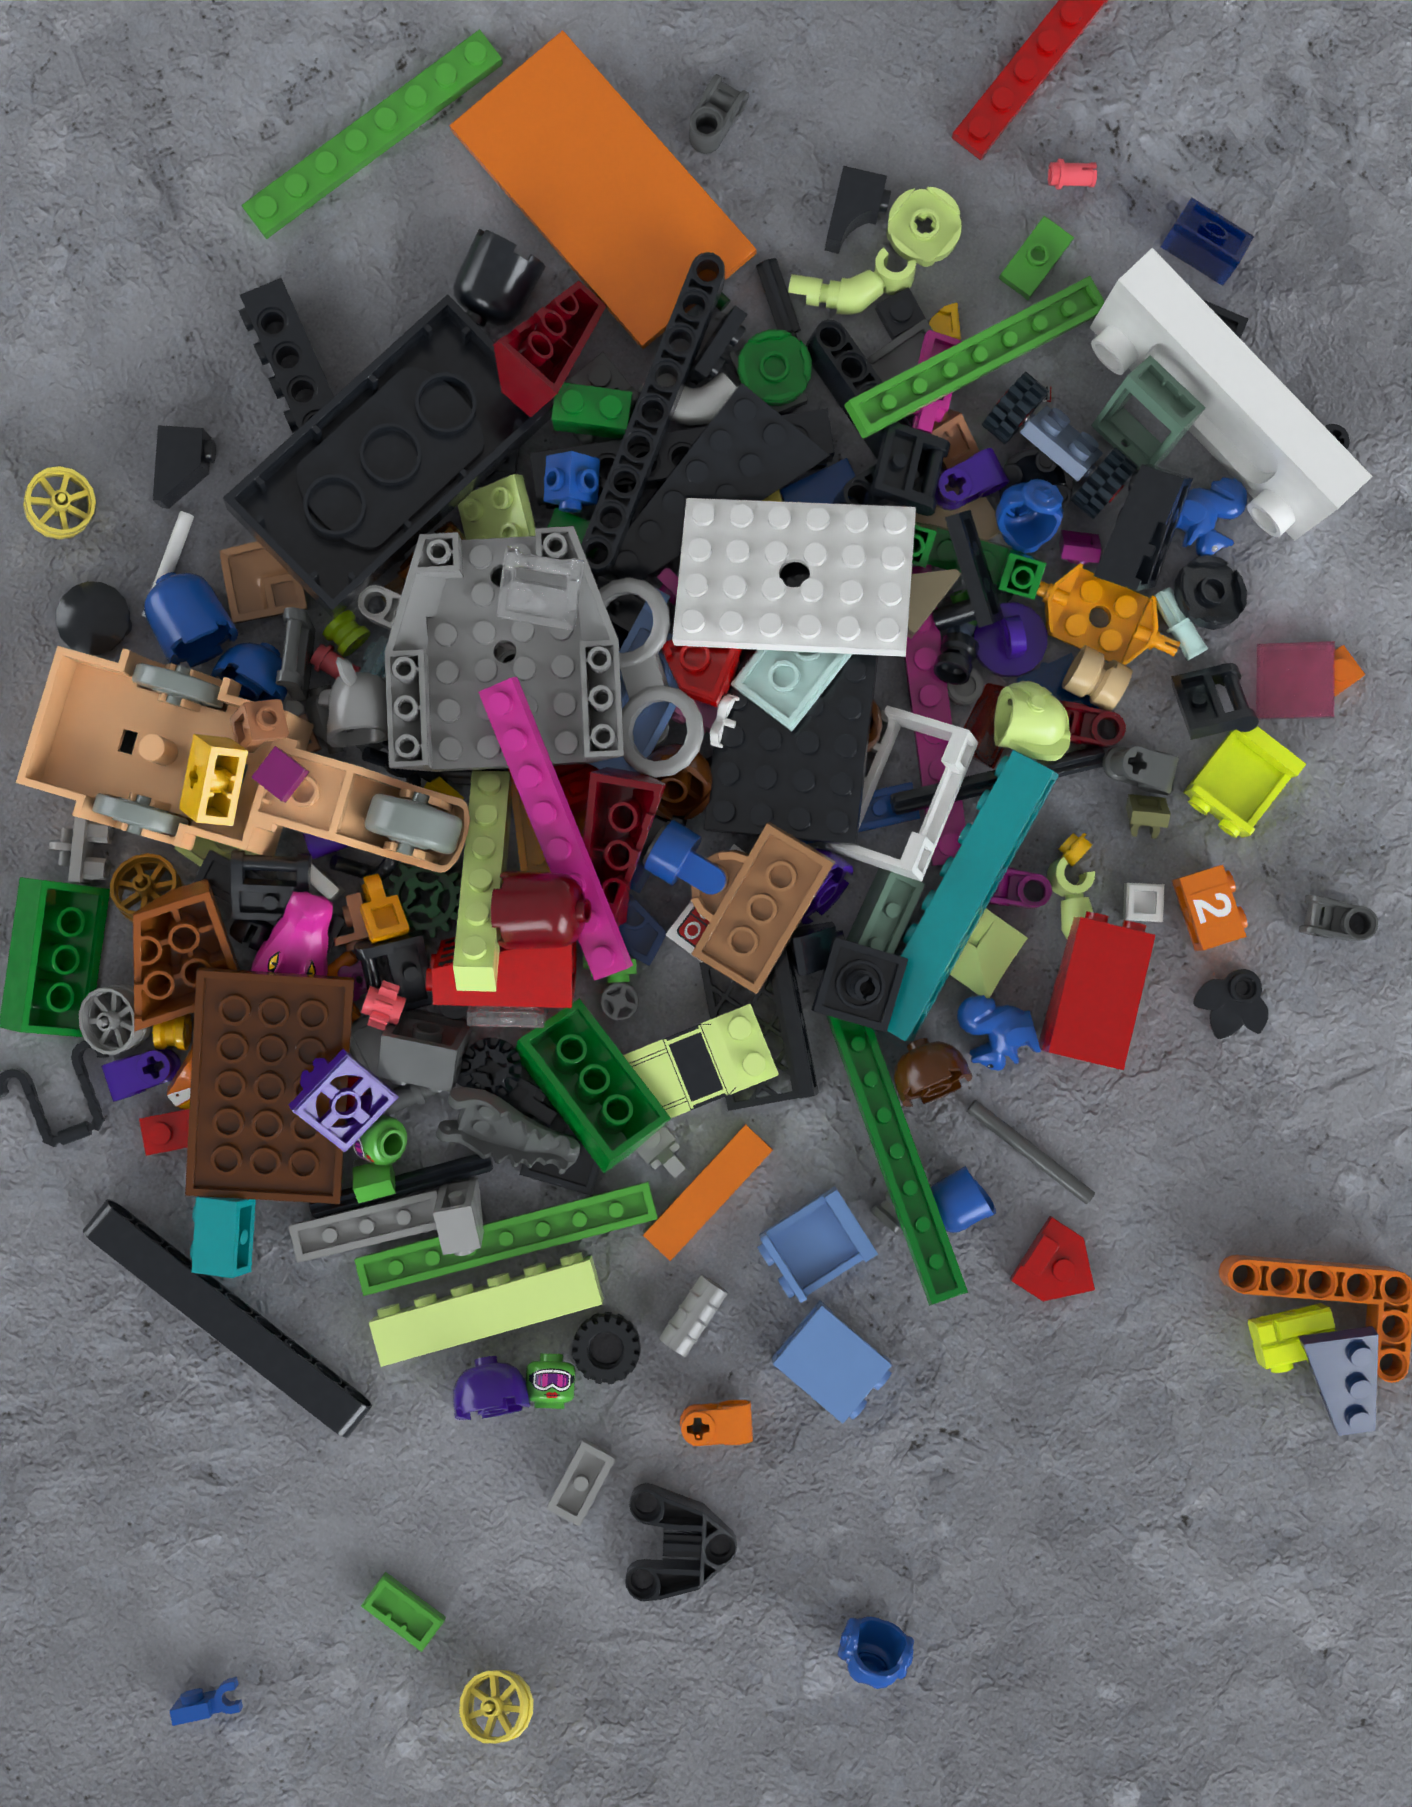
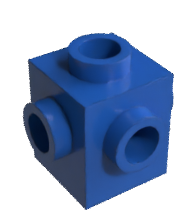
[544,451,600,513]

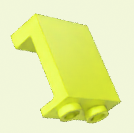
[1183,726,1306,838]

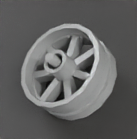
[79,984,152,1055]

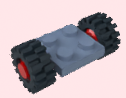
[982,372,1139,519]

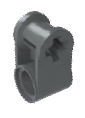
[689,74,749,154]
[1103,746,1179,795]
[1299,895,1378,941]

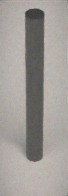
[967,1100,1095,1204]

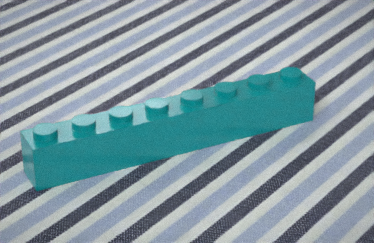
[887,750,1059,1041]

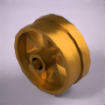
[110,853,184,923]

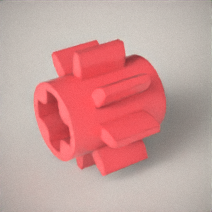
[361,980,407,1031]

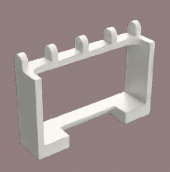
[825,705,979,882]

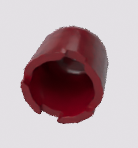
[491,871,591,949]

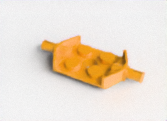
[1036,563,1180,665]

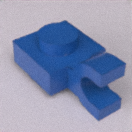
[170,1677,243,1726]

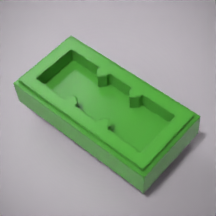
[999,216,1074,300]
[361,1572,446,1652]

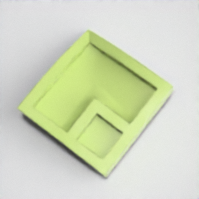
[950,908,1028,998]

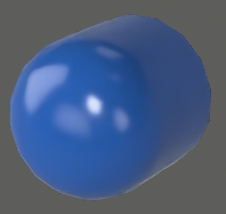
[931,1166,996,1233]

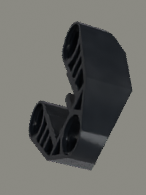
[625,1483,737,1601]

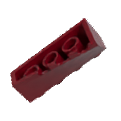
[493,280,607,417]
[583,767,666,926]

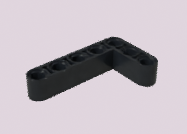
[806,319,929,506]

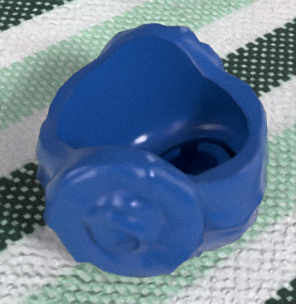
[995,479,1064,553]
[837,1617,914,1689]

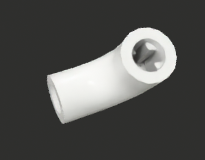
[639,372,736,426]

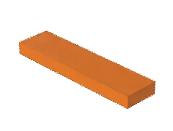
[643,1124,773,1261]

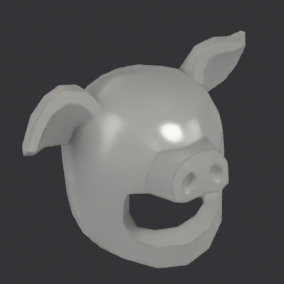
[318,657,388,748]

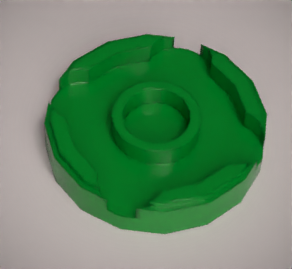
[737,329,812,406]

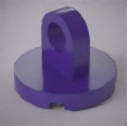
[972,602,1048,678]

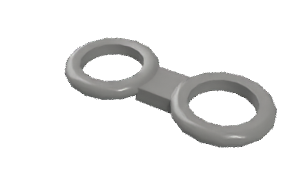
[599,578,704,778]

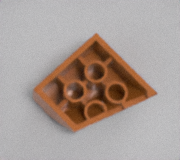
[133,878,240,1032]

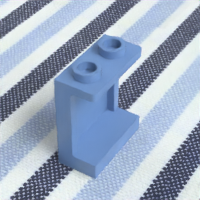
[757,1186,878,1303]
[772,1300,892,1424]

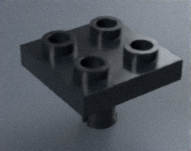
[811,936,908,1033]

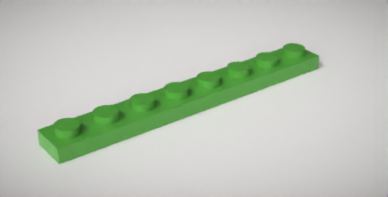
[241,29,503,240]
[844,276,1105,439]
[354,1181,658,1296]

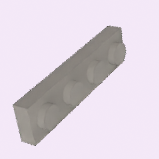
[288,1189,438,1263]

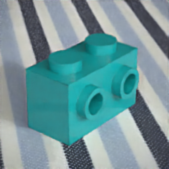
[190,1196,256,1278]

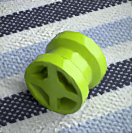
[322,610,371,657]

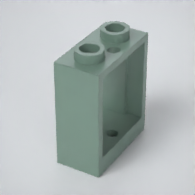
[1091,355,1206,470]

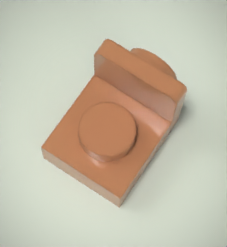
[931,409,980,470]
[230,699,289,754]
[334,892,370,952]

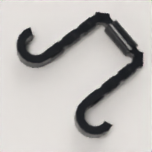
[0,1041,109,1147]

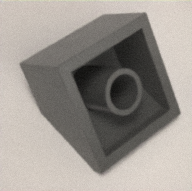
[377,1009,474,1092]

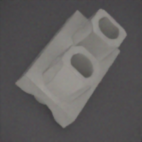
[48,817,114,884]

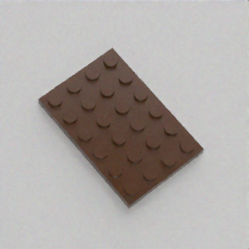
[185,967,355,1204]

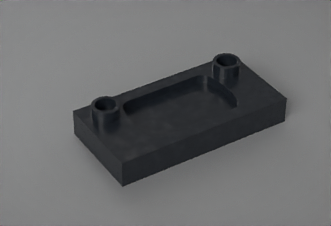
[223,294,553,619]

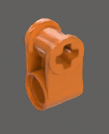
[680,1400,753,1446]

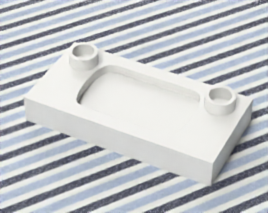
[1090,248,1373,541]

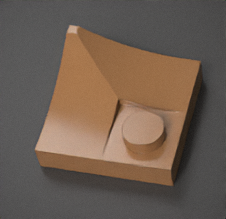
[219,541,308,624]

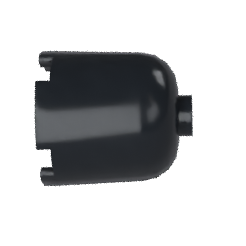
[453,229,546,328]

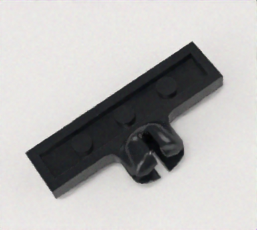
[192,850,346,953]

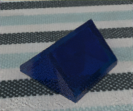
[1160,197,1254,286]

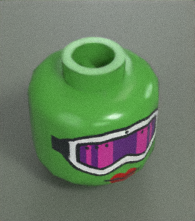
[352,1114,408,1166]
[526,1353,576,1409]

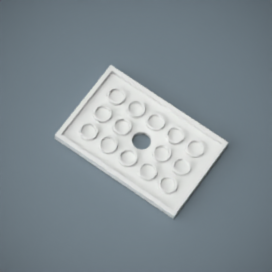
[672,498,916,657]

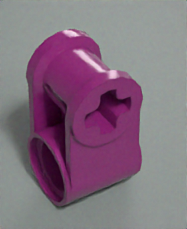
[989,867,1052,909]

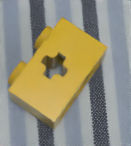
[179,734,248,826]

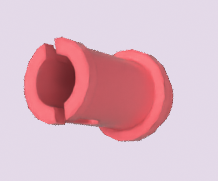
[1048,159,1097,190]
[310,644,361,679]

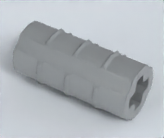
[659,1274,728,1357]

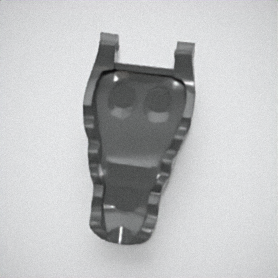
[436,1087,580,1174]

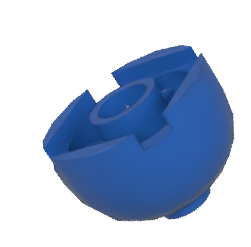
[211,642,288,703]

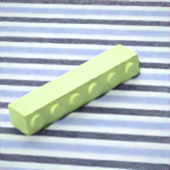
[453,770,512,992]
[369,1252,604,1367]

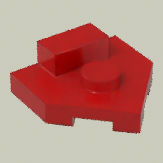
[661,639,742,707]
[1010,1216,1095,1301]

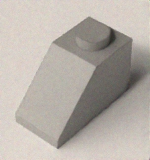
[433,1177,484,1256]

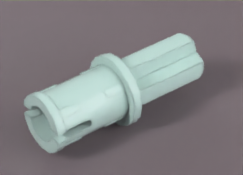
[1154,587,1208,661]

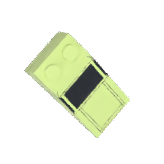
[623,1004,779,1118]

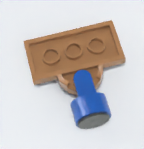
[643,820,835,994]

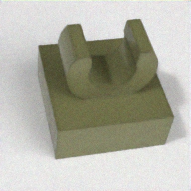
[1126,794,1171,839]

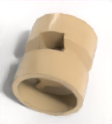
[1062,645,1133,711]

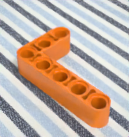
[1219,1255,1412,1383]

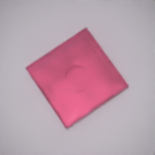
[1256,641,1335,720]

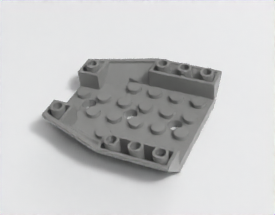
[385,526,624,772]

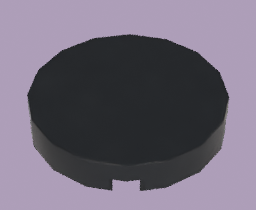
[1174,555,1247,630]

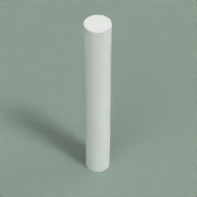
[142,511,194,618]

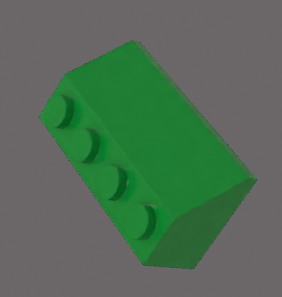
[0,877,110,1037]
[515,998,671,1173]

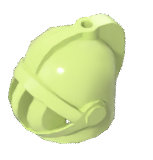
[994,681,1071,761]

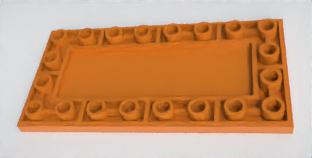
[449,30,757,349]

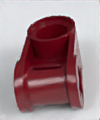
[1059,700,1126,748]

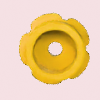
[1058,833,1093,867]

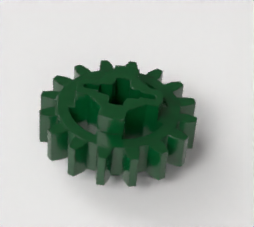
[384,864,461,938]

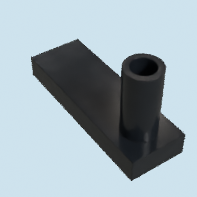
[933,510,1004,631]

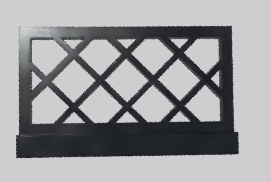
[699,946,819,1111]

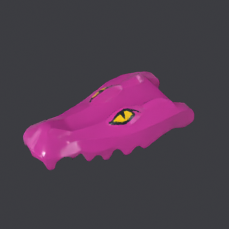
[251,891,333,976]

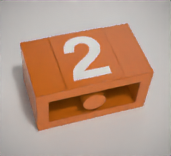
[1172,865,1248,951]

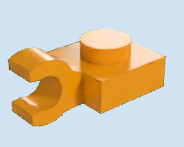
[360,873,410,944]

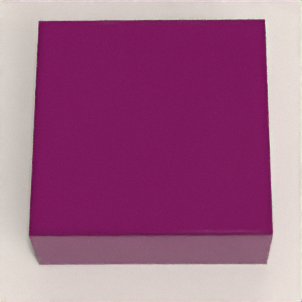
[251,746,310,803]

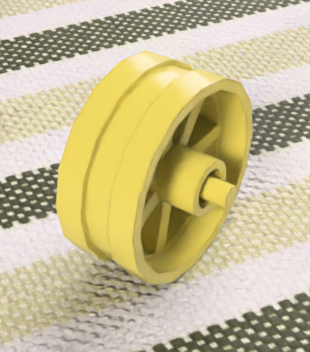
[23,466,96,540]
[459,1670,533,1744]

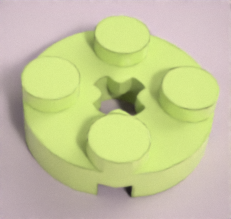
[886,187,962,267]

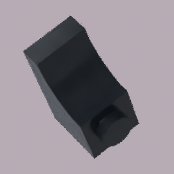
[824,166,891,254]

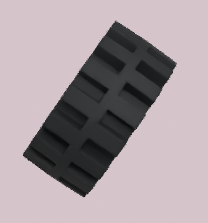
[572,1312,641,1385]

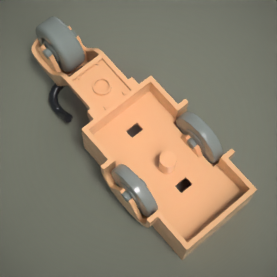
[16,646,470,881]

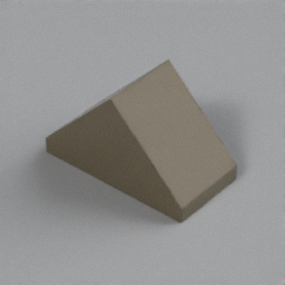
[907,569,962,639]

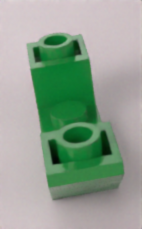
[912,522,1047,600]

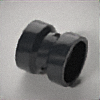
[933,632,979,685]

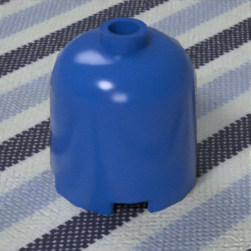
[144,572,239,667]

